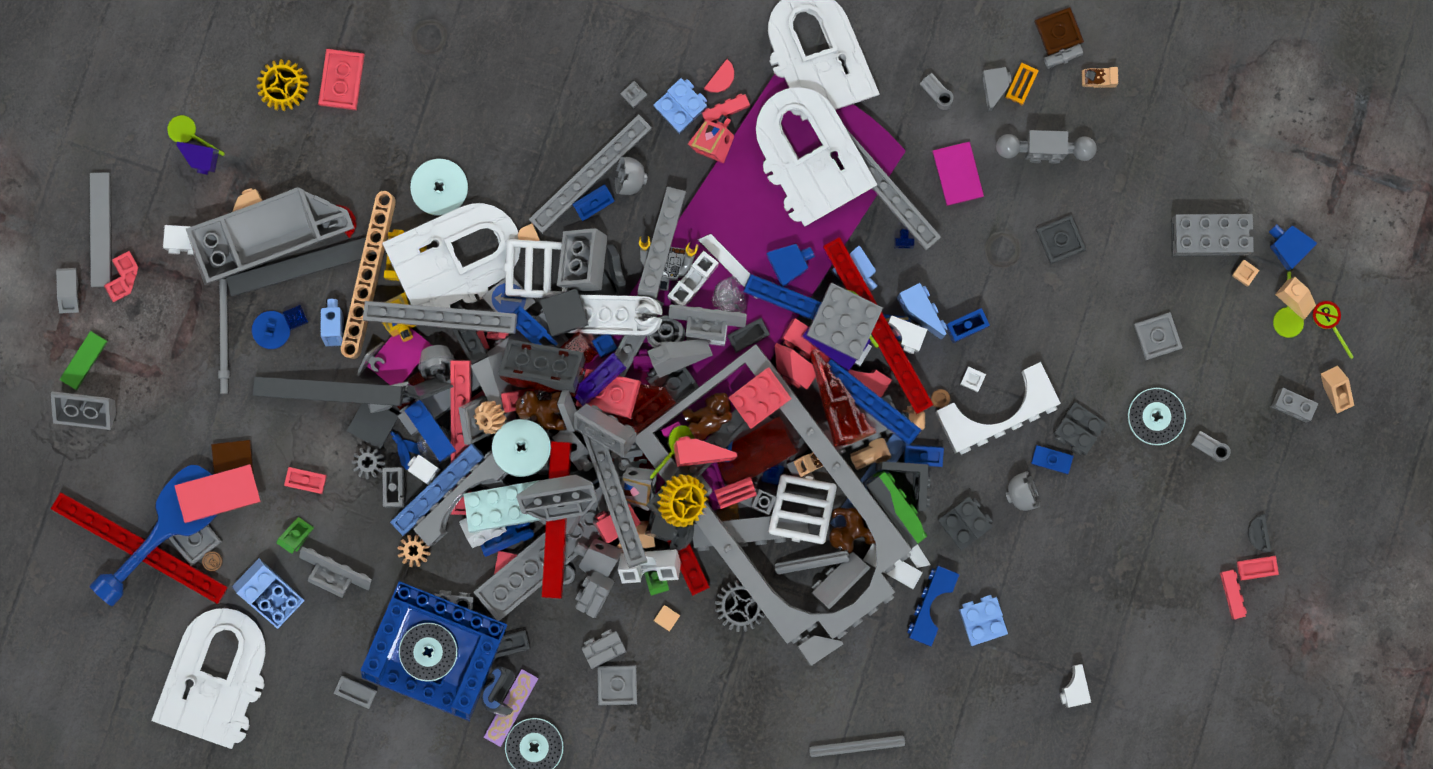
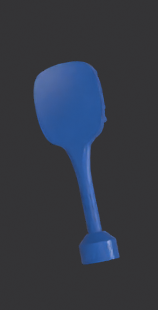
[90,465,218,607]

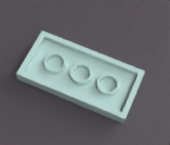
[463,480,541,533]

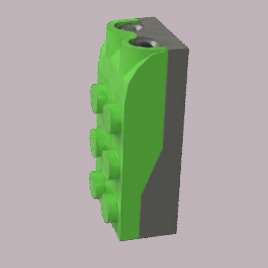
[863,472,928,548]

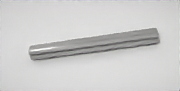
[809,736,905,757]

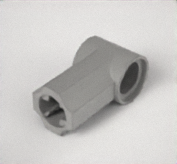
[920,73,953,110]
[1191,431,1231,462]

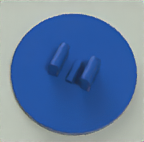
[252,311,291,349]

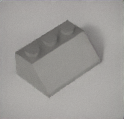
[557,228,607,291]
[51,392,116,430]
[574,404,636,458]
[811,552,870,610]

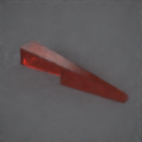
[810,349,876,447]

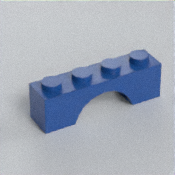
[907,566,960,647]

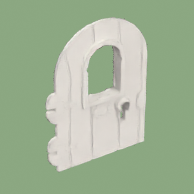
[768,0,879,121]
[756,87,877,226]
[382,203,521,308]
[151,608,266,749]

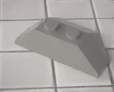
[516,475,597,521]

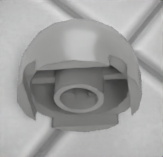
[615,157,647,195]
[1006,471,1040,511]

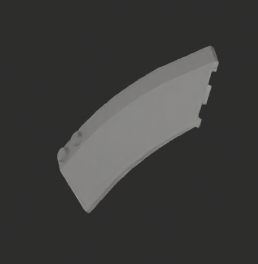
[186,187,354,285]

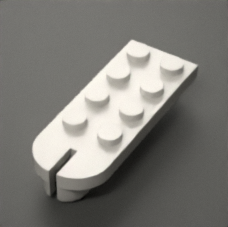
[567,295,662,336]

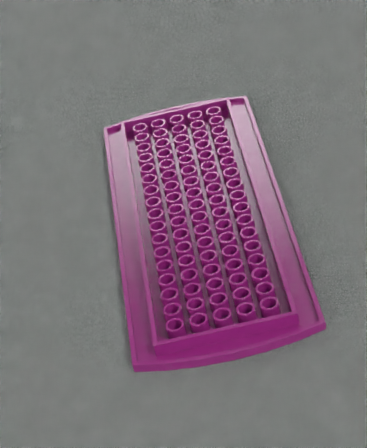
[582,74,906,438]

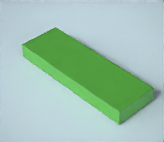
[59,331,108,390]

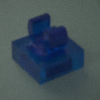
[894,229,914,249]
[282,305,308,331]
[761,462,784,485]

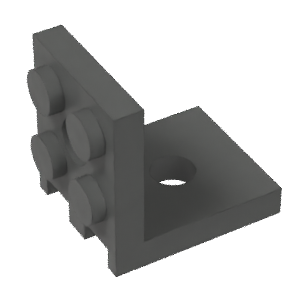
[876,462,931,512]

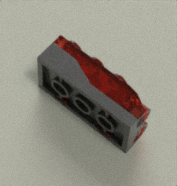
[498,339,586,397]

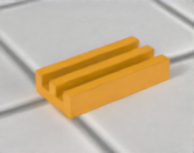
[1005,63,1039,105]

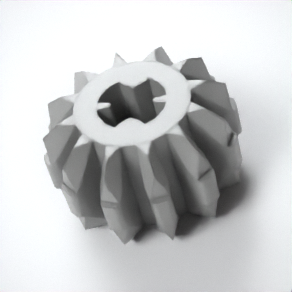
[352,446,385,480]

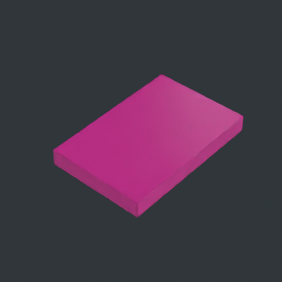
[932,141,984,206]
[367,328,433,385]

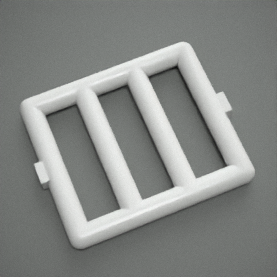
[504,239,570,298]
[768,474,837,544]

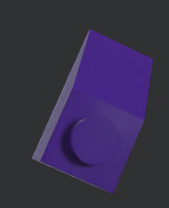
[176,142,219,175]

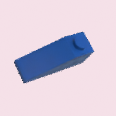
[404,400,456,462]

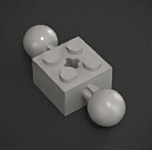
[996,130,1097,164]

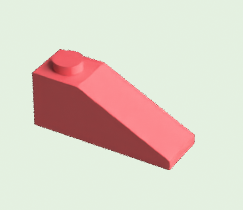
[673,436,737,467]

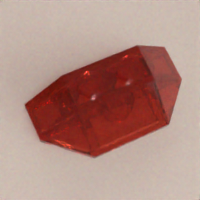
[607,384,676,436]

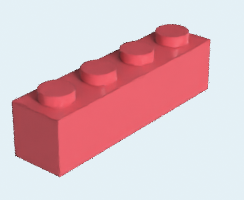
[702,94,750,123]
[1220,570,1247,619]

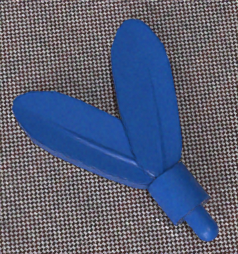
[390,431,427,470]

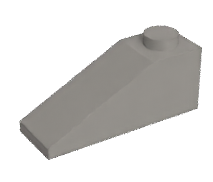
[648,339,713,378]

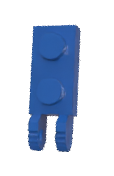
[513,305,558,346]
[480,522,534,557]

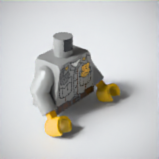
[639,236,698,291]

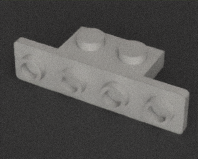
[668,304,747,341]
[299,547,372,598]

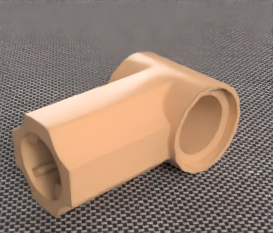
[851,438,891,470]

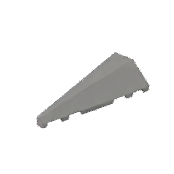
[471,351,521,452]

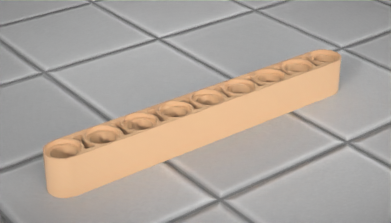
[341,191,396,359]

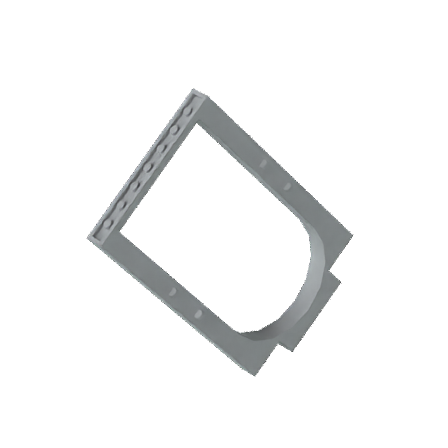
[635,345,912,644]

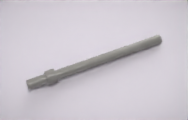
[218,279,230,394]

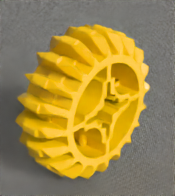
[256,59,309,111]
[657,474,708,527]

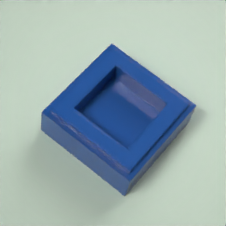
[592,335,618,358]

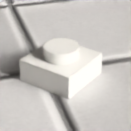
[960,367,986,392]

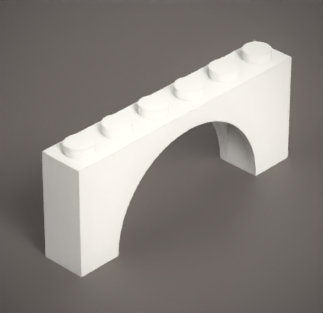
[935,362,1061,455]

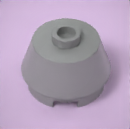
[647,316,685,348]
[418,345,455,379]

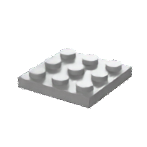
[806,283,883,360]

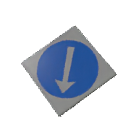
[482,277,535,313]

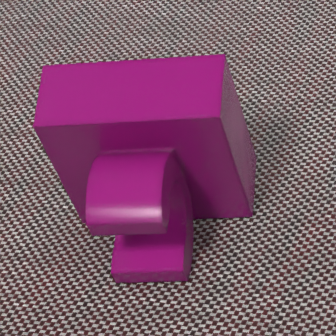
[633,349,653,372]

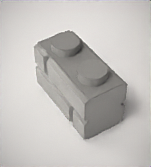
[383,467,404,508]
[575,571,614,618]
[581,629,627,669]

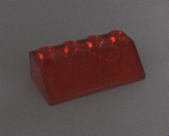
[717,416,799,485]

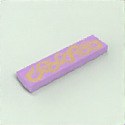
[484,669,539,747]

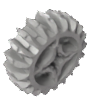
[715,580,765,632]

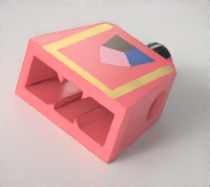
[688,115,734,163]

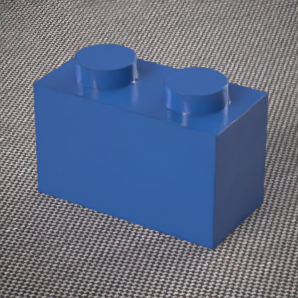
[946,308,990,343]

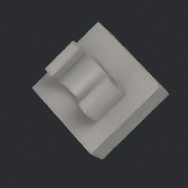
[620,81,647,109]

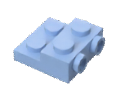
[653,78,707,134]
[959,595,1008,646]

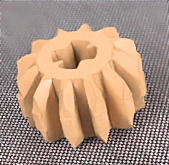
[473,401,507,434]
[398,535,431,567]

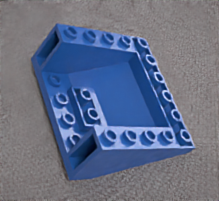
[360,581,507,722]

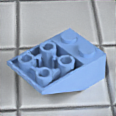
[897,283,947,339]
[232,559,304,629]

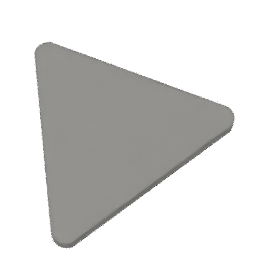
[356,342,385,376]

